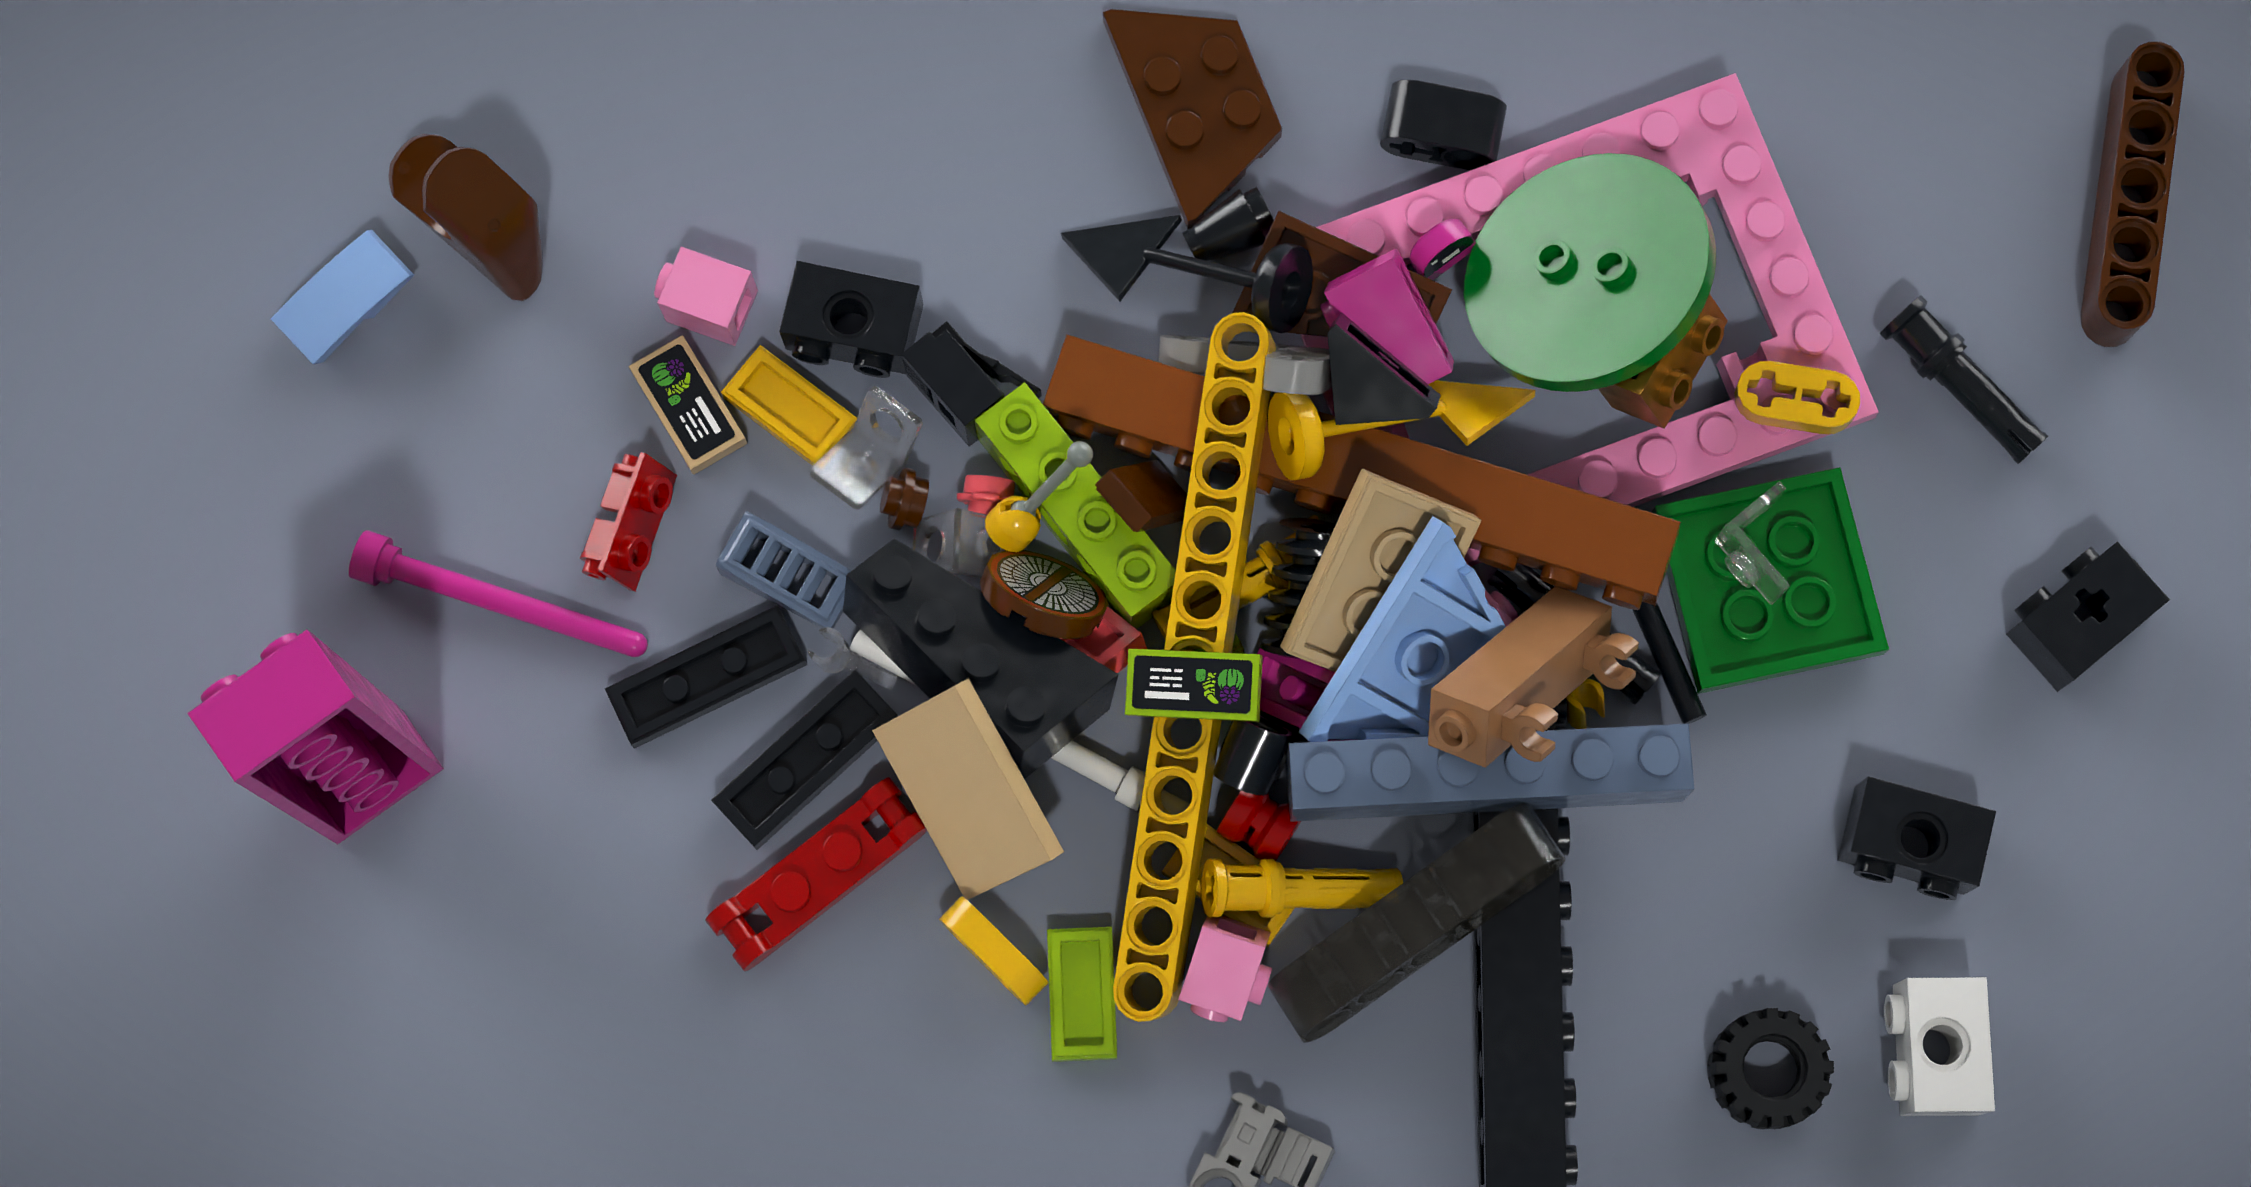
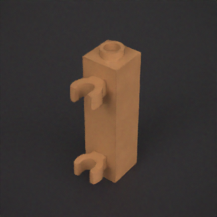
[1428,586,1639,768]

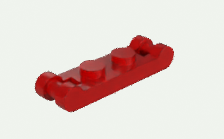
[705,777,927,971]

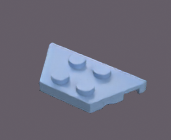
[1299,516,1506,742]

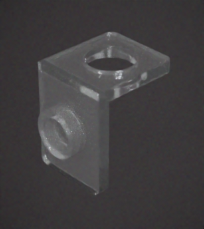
[810,386,923,509]
[1714,481,1790,605]
[912,508,1004,579]

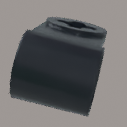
[1213,716,1300,796]

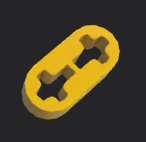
[1734,361,1860,434]
[939,896,1049,1006]

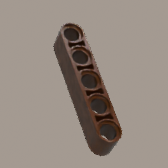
[2081,42,2185,347]

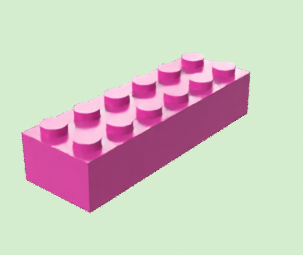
[187,629,444,845]

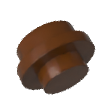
[880,467,929,531]

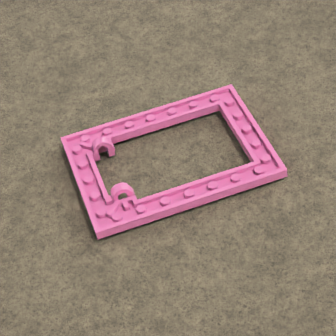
[1300,73,1879,566]

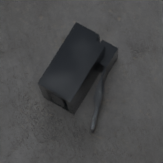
[902,321,1042,447]

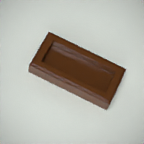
[1095,460,1187,532]

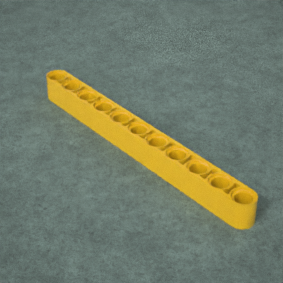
[1113,312,1276,1022]

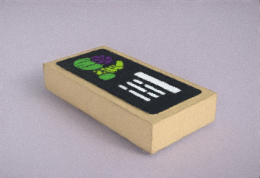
[628,335,748,475]

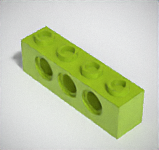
[974,382,1176,629]

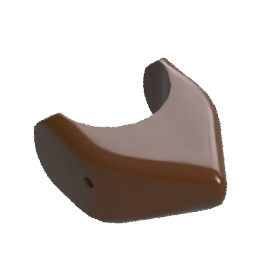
[388,134,543,301]

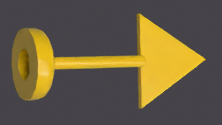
[1268,380,1536,481]

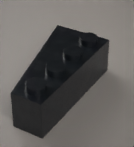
[843,538,1119,779]

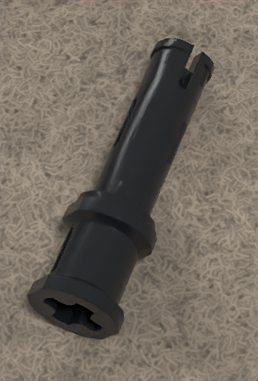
[1879,295,2048,464]

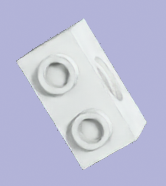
[1884,977,1995,1116]

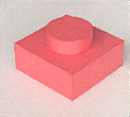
[1059,607,1147,673]

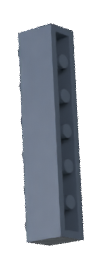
[1286,723,1695,822]

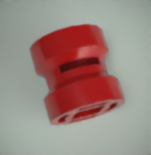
[1217,791,1301,861]

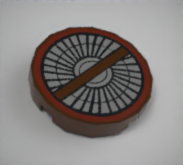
[980,550,1108,639]

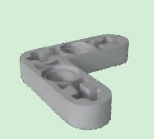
[1158,335,1332,395]

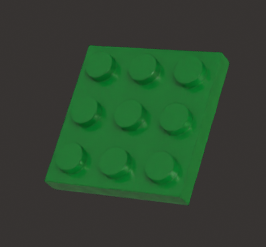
[1652,467,1889,694]

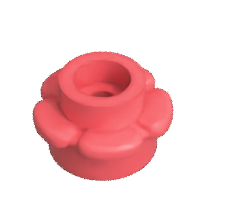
[956,475,1015,519]

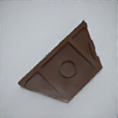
[1103,9,1282,229]

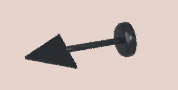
[1061,215,1313,334]

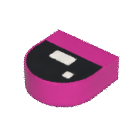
[1410,219,1476,280]

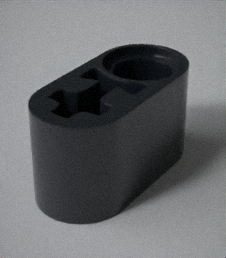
[1380,80,1507,171]

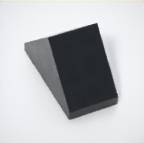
[1327,312,1441,425]

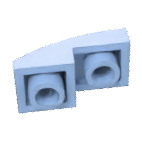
[271,230,414,364]

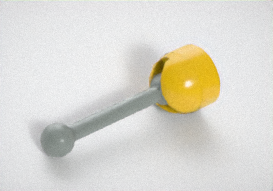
[985,441,1093,552]

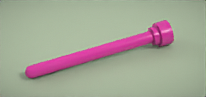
[349,530,648,657]

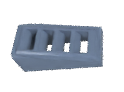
[716,511,852,633]

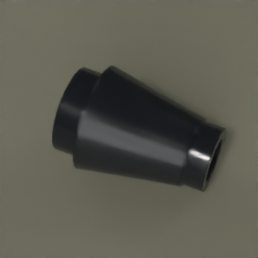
[1182,187,1274,261]

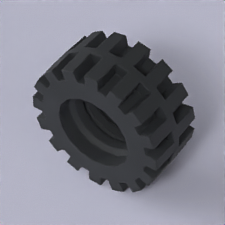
[1707,1008,1834,1130]

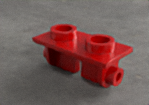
[580,452,677,592]

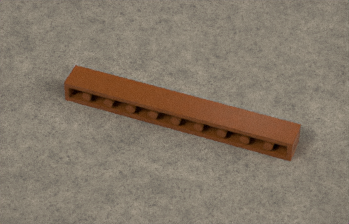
[1043,334,1681,610]

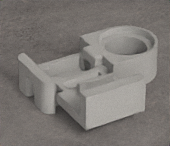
[1189,1092,1335,1187]

